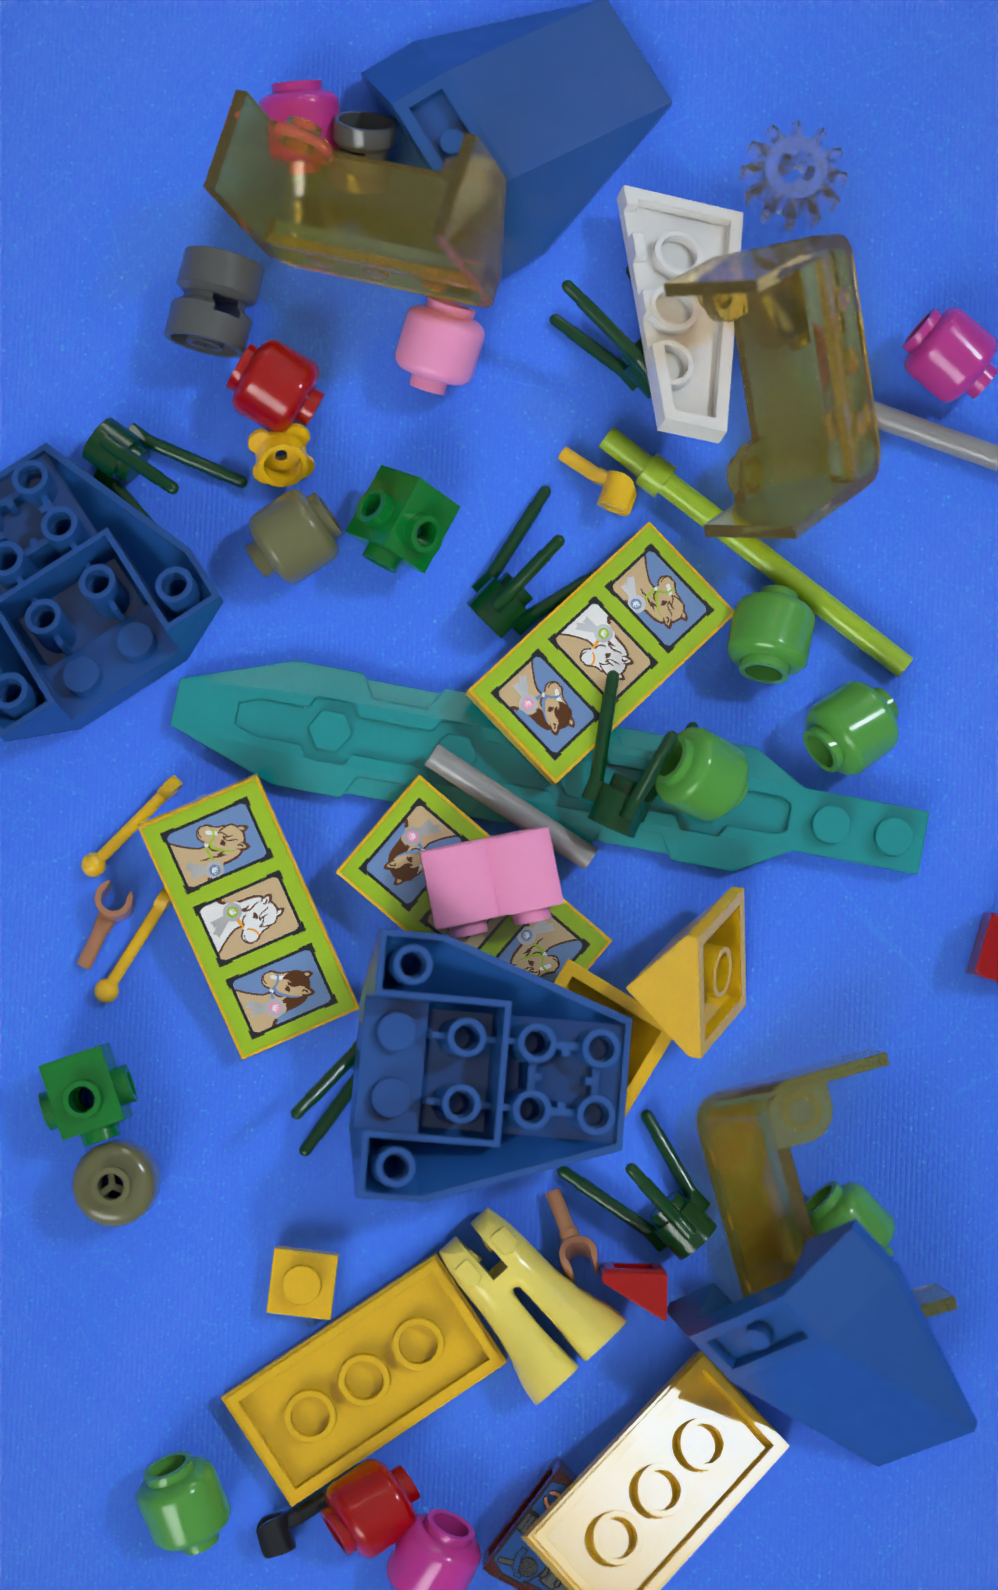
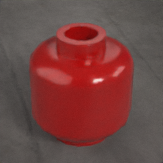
[226,339,325,432]
[320,1458,421,1559]

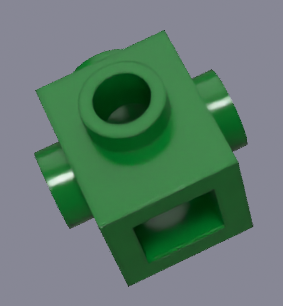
[345,465,460,574]
[38,1043,138,1147]

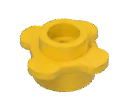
[247,423,315,487]

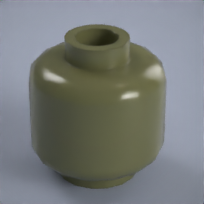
[245,489,344,584]
[72,1139,162,1227]

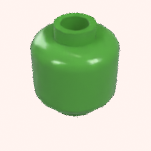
[727,585,815,684]
[803,681,899,775]
[654,727,749,821]
[799,1181,895,1257]
[135,1451,232,1555]

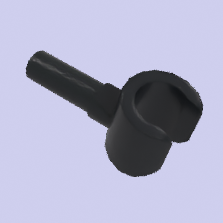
[256,1489,327,1558]

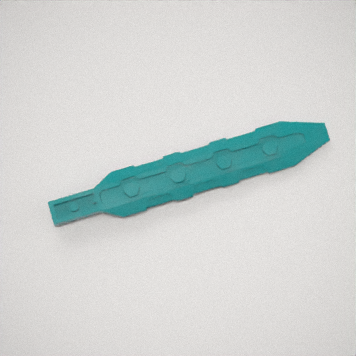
[170,661,930,875]

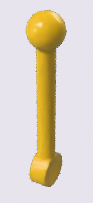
[81,775,184,877]
[94,887,171,1003]

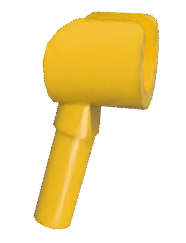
[558,446,637,516]

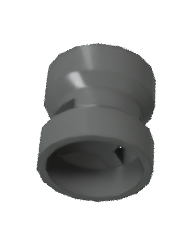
[329,111,397,193]

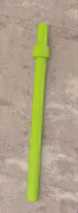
[599,427,913,678]

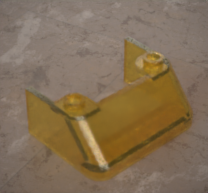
[203,89,507,307]
[663,234,881,539]
[695,1048,958,1318]

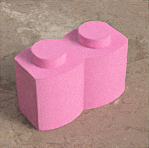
[419,826,564,938]

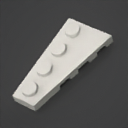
[616,185,744,444]

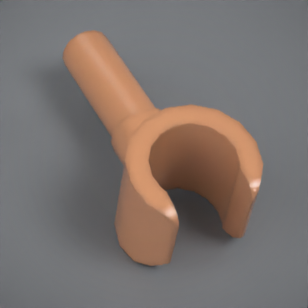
[76,880,135,970]
[545,1188,599,1283]

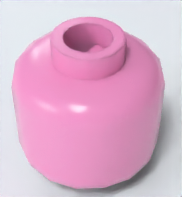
[395,296,485,395]

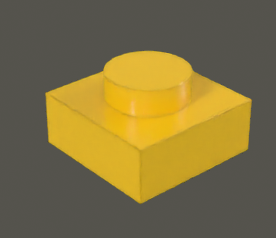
[266,1245,339,1320]

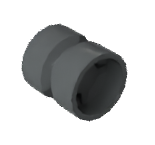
[164,245,265,358]

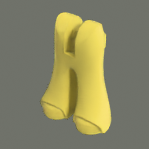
[439,1207,628,1405]

